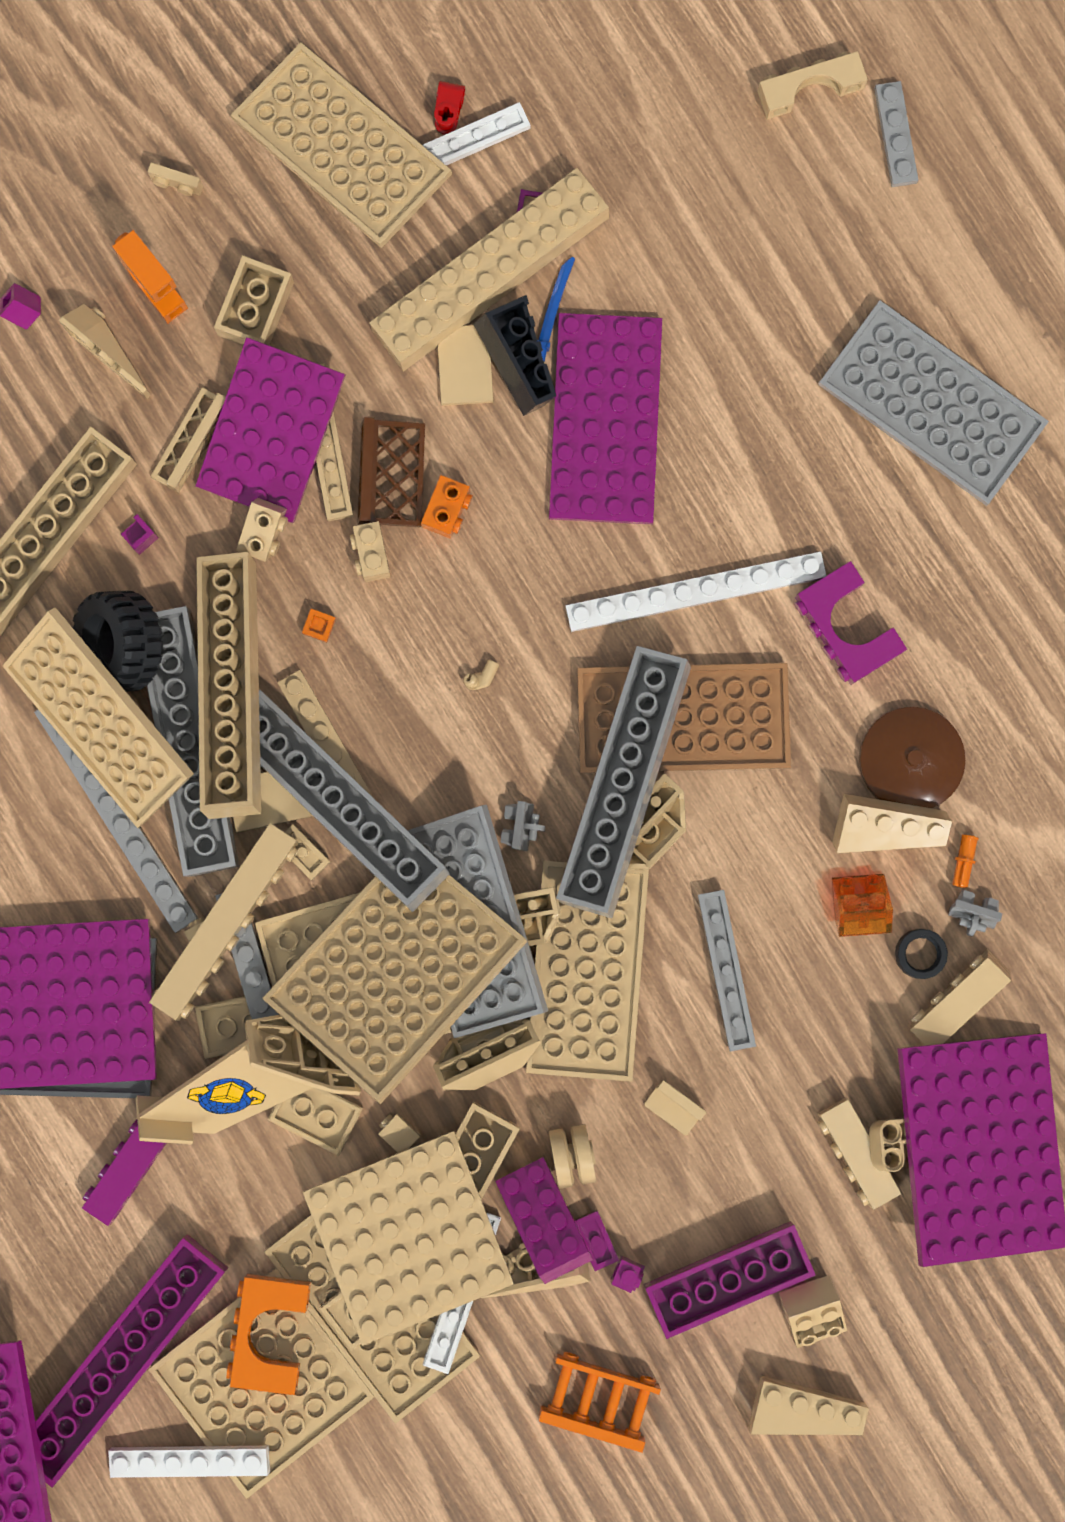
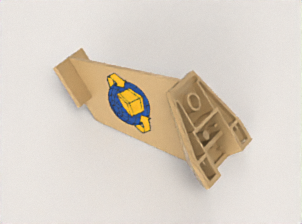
[136,1015,361,1144]

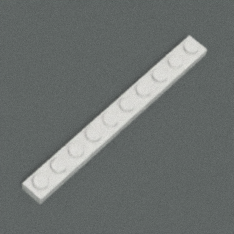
[566,552,826,632]

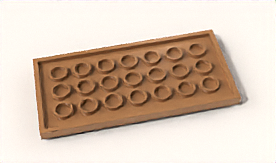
[577,663,791,774]

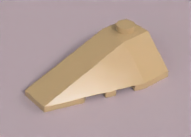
[481,1243,590,1298]

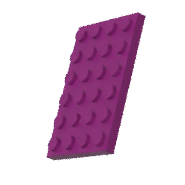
[196,337,346,523]

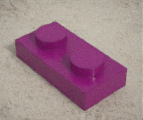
[575,1210,619,1271]

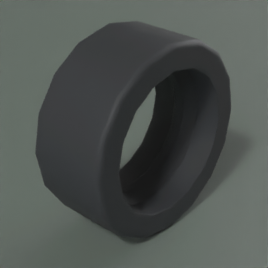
[895,929,948,979]

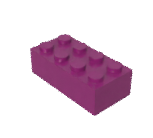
[495,1157,593,1284]

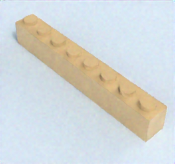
[149,823,299,1021]

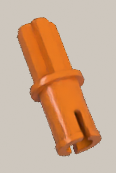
[952,834,979,888]

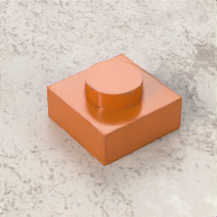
[302,609,336,643]

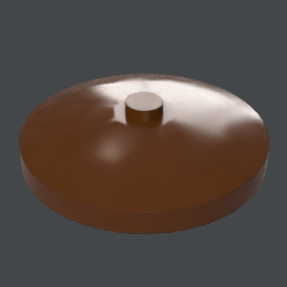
[859,707,966,808]

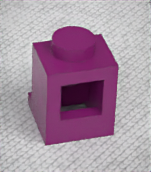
[610,1255,645,1293]

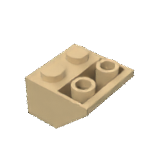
[779,1275,847,1348]

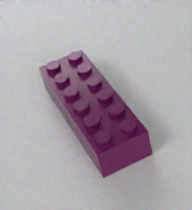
[644,1221,815,1339]

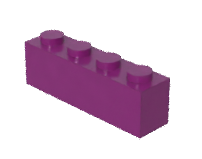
[82,1119,167,1226]

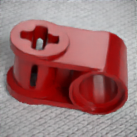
[434,81,465,135]

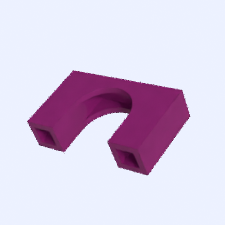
[794,561,907,685]

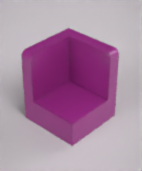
[0,283,41,329]
[121,514,158,555]

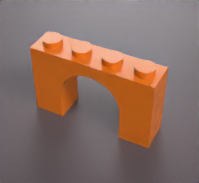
[112,230,188,324]
[226,1274,311,1395]

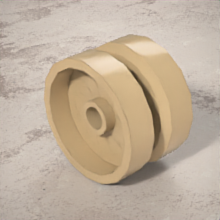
[549,1124,596,1189]

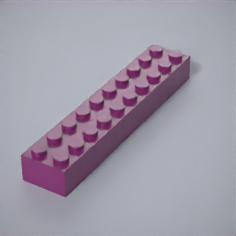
[35,1234,229,1488]

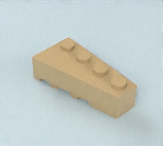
[832,794,952,853]
[910,949,1011,1045]
[748,1375,869,1435]

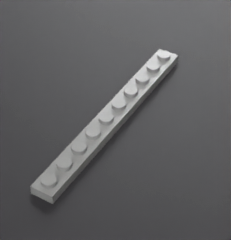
[34,710,199,933]

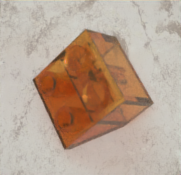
[832,874,893,937]

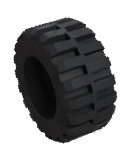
[72,590,163,692]

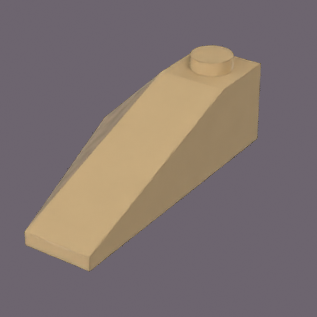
[59,304,151,399]

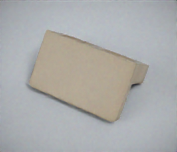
[644,1079,707,1135]

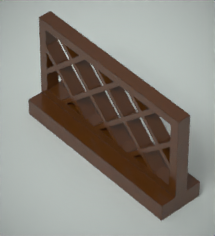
[357,417,425,527]

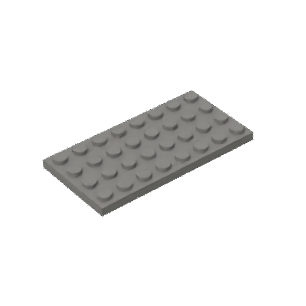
[818,300,1049,506]
[408,805,548,1038]

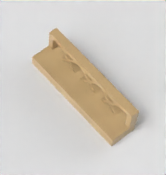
[151,387,226,493]

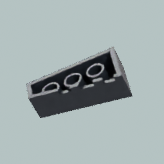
[473,295,556,416]

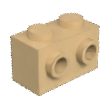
[236,498,288,562]
[350,521,391,582]

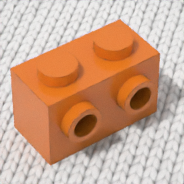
[421,475,473,539]

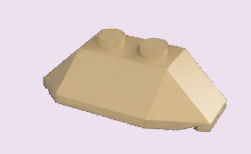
[628,773,686,870]
[514,887,561,946]
[433,1019,540,1090]

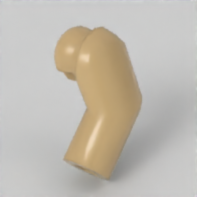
[463,660,499,691]

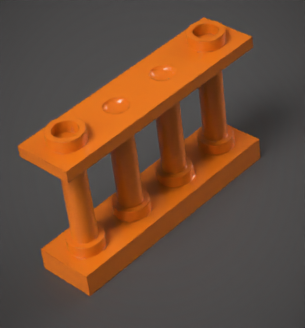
[539,1352,661,1453]

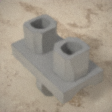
[501,801,546,851]
[948,890,1003,937]

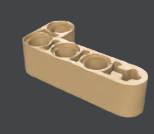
[869,1118,907,1172]

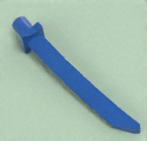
[537,257,575,362]

